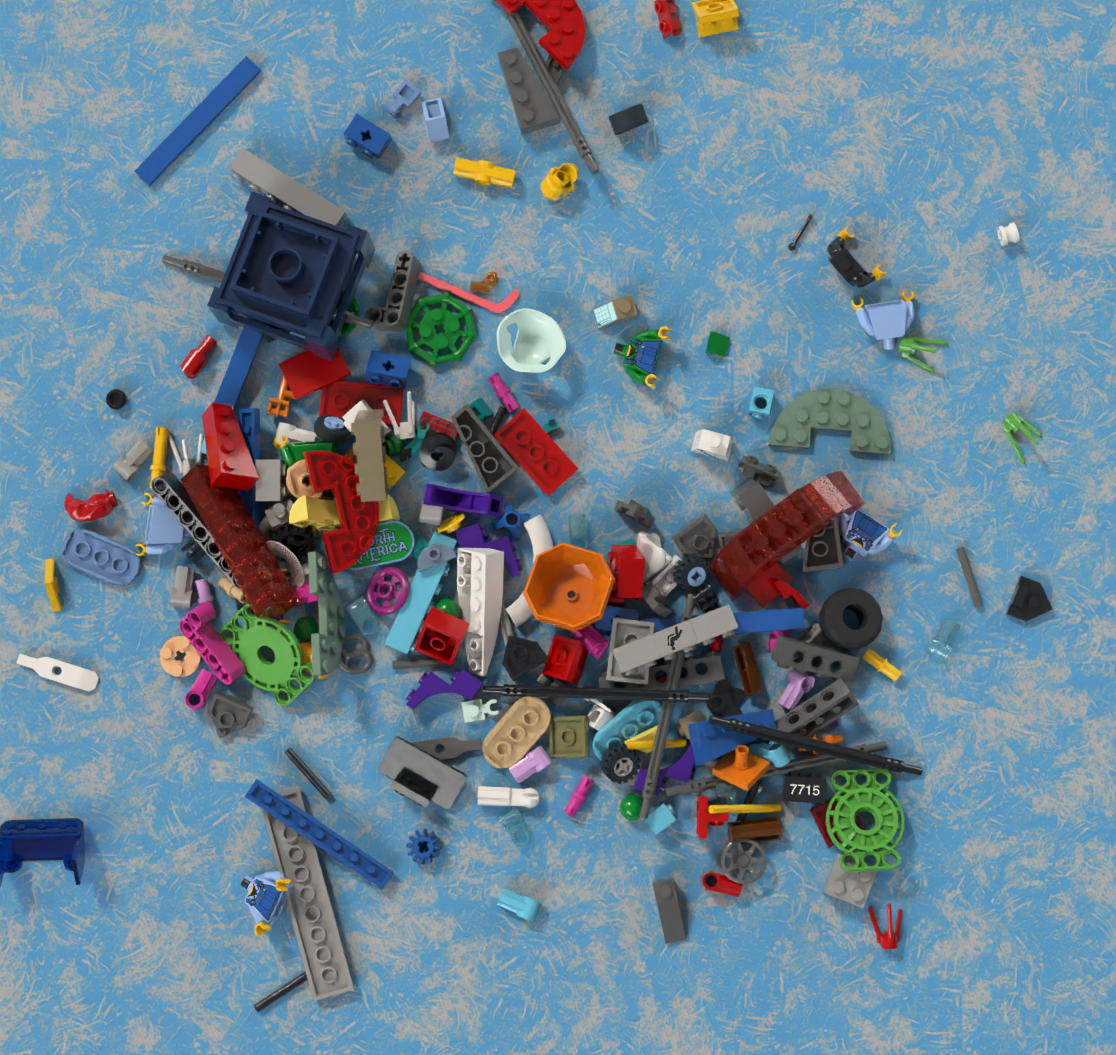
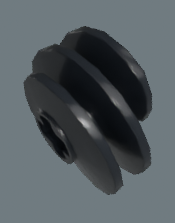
[419,432,457,471]

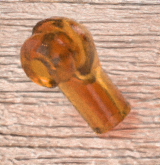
[471,271,499,292]

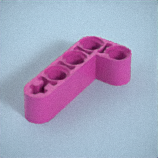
[179,602,246,685]

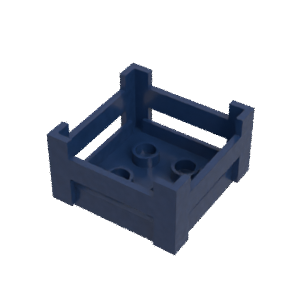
[207,191,375,362]

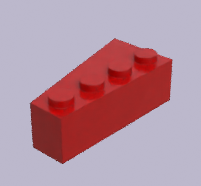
[202,403,259,491]

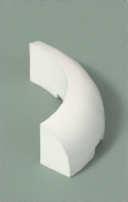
[506,515,553,628]

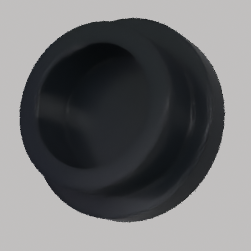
[106,389,127,410]

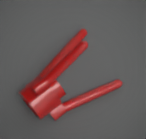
[868,903,902,949]

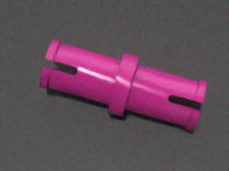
[487,372,520,413]
[563,775,595,818]

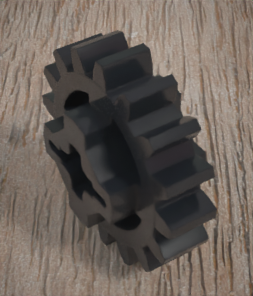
[270,524,315,562]

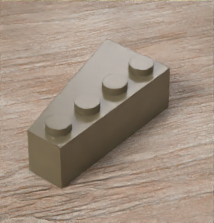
[351,409,388,502]

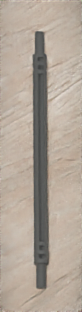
[504,11,599,174]
[162,255,373,329]
[639,594,695,819]
[665,741,887,797]

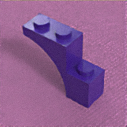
[423,484,504,518]
[455,523,523,579]
[406,669,483,710]
[634,741,696,796]

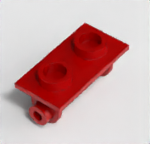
[654,0,681,39]

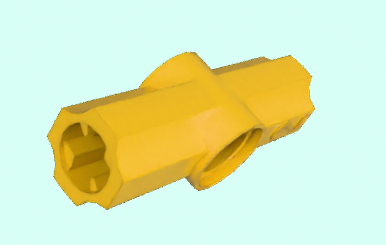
[453,157,516,188]

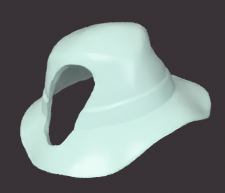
[497,308,566,373]

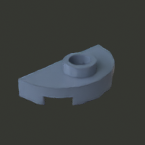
[417,543,457,572]

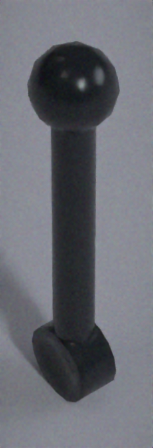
[788,214,813,251]

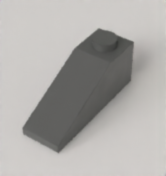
[652,877,686,943]

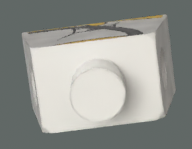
[691,429,733,461]

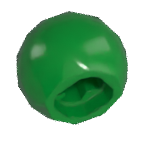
[435,598,461,618]
[293,616,319,642]
[619,794,643,821]

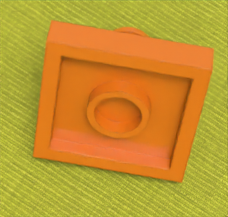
[712,745,770,791]

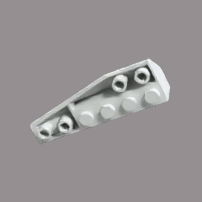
[457,548,504,676]

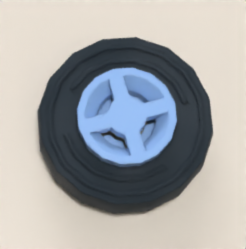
[314,415,351,443]

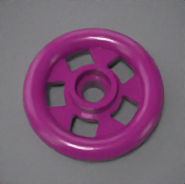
[366,567,409,615]

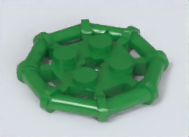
[405,292,478,367]

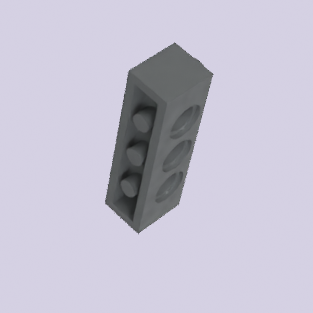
[771,635,860,682]
[775,678,859,750]

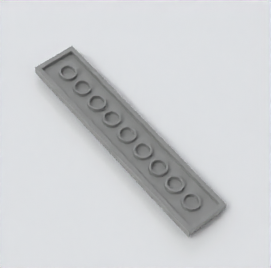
[262,787,355,1001]

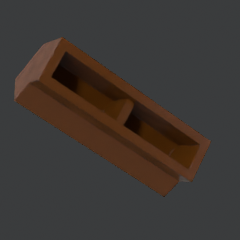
[733,642,763,697]
[728,817,783,845]

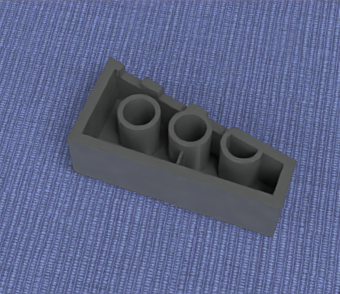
[498,47,560,135]
[451,404,519,494]
[730,479,803,563]
[802,485,844,573]

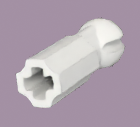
[478,786,540,808]

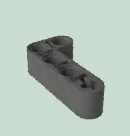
[365,250,420,332]

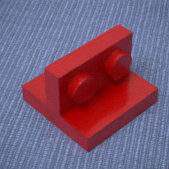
[542,634,589,685]
[696,796,728,839]

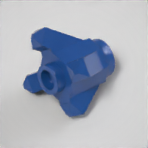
[492,504,531,541]

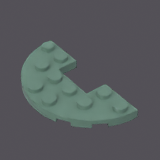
[768,389,891,455]
[308,551,346,676]

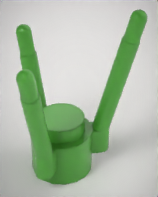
[898,336,949,373]
[1002,411,1042,464]

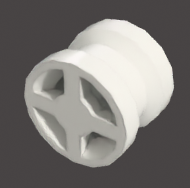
[997,222,1019,246]

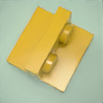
[692,0,739,38]

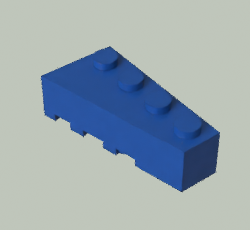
[688,709,777,766]

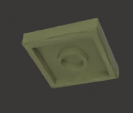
[549,715,590,758]

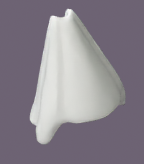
[637,532,672,584]

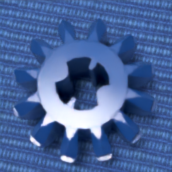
[406,829,442,864]

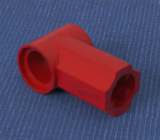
[700,871,742,898]

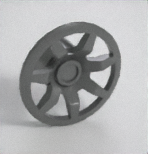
[721,838,767,884]

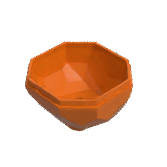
[523,542,615,632]

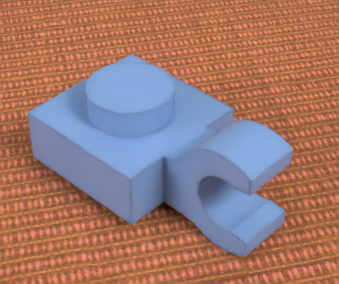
[388,79,421,117]

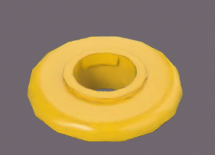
[436,513,465,533]

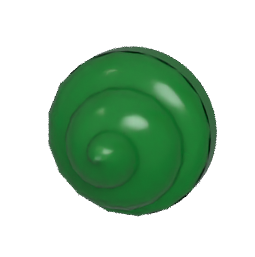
[382,436,405,456]

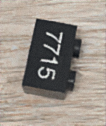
[782,772,826,804]

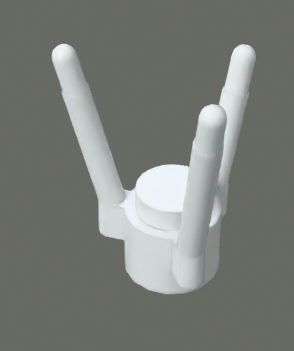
[383,391,416,439]
[168,434,203,477]

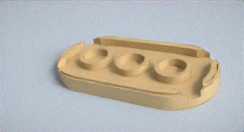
[482,696,551,769]

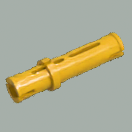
[150,427,169,489]

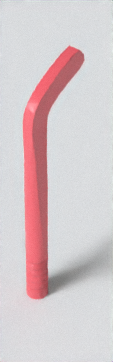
[418,272,519,313]

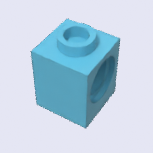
[748,387,774,419]
[645,803,677,835]

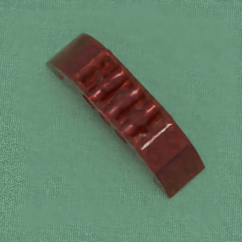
[710,471,865,602]

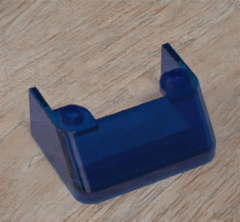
[0,818,85,887]

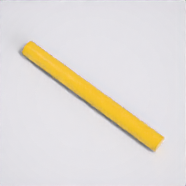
[709,804,781,814]

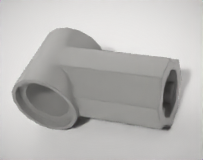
[112,439,154,481]
[420,504,443,526]
[170,566,195,608]

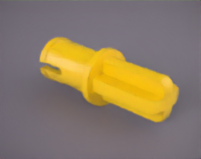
[862,649,902,682]

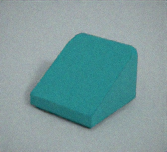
[470,398,493,421]

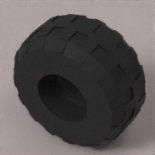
[819,588,883,651]

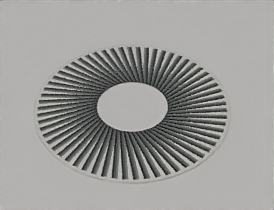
[261,541,304,588]

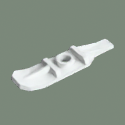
[17,654,99,691]

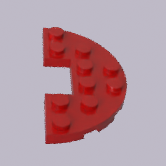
[494,0,585,70]
[303,451,379,574]

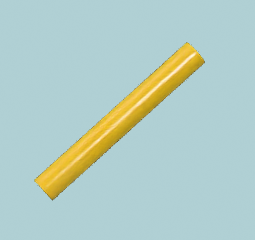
[627,739,686,749]

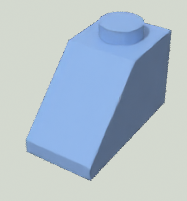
[421,97,450,142]

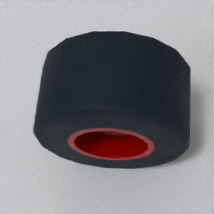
[609,103,649,135]

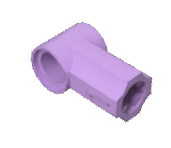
[778,668,815,710]
[509,745,552,783]

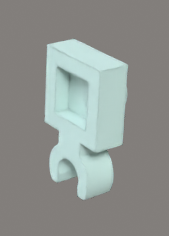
[461,699,499,723]

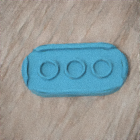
[592,700,662,761]

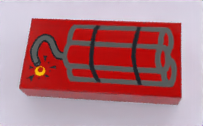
[415,411,458,441]

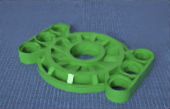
[220,600,318,706]
[826,769,905,872]

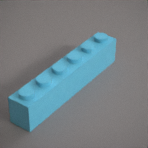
[385,531,460,655]

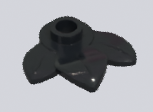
[706,679,745,717]

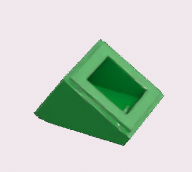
[705,331,730,357]

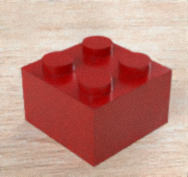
[607,545,645,598]
[414,607,470,666]

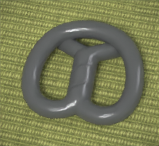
[338,633,373,674]

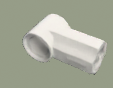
[276,422,317,446]

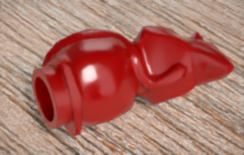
[64,490,118,522]

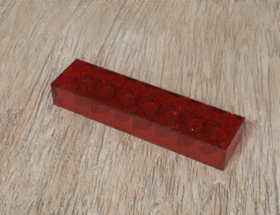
[180,465,299,618]

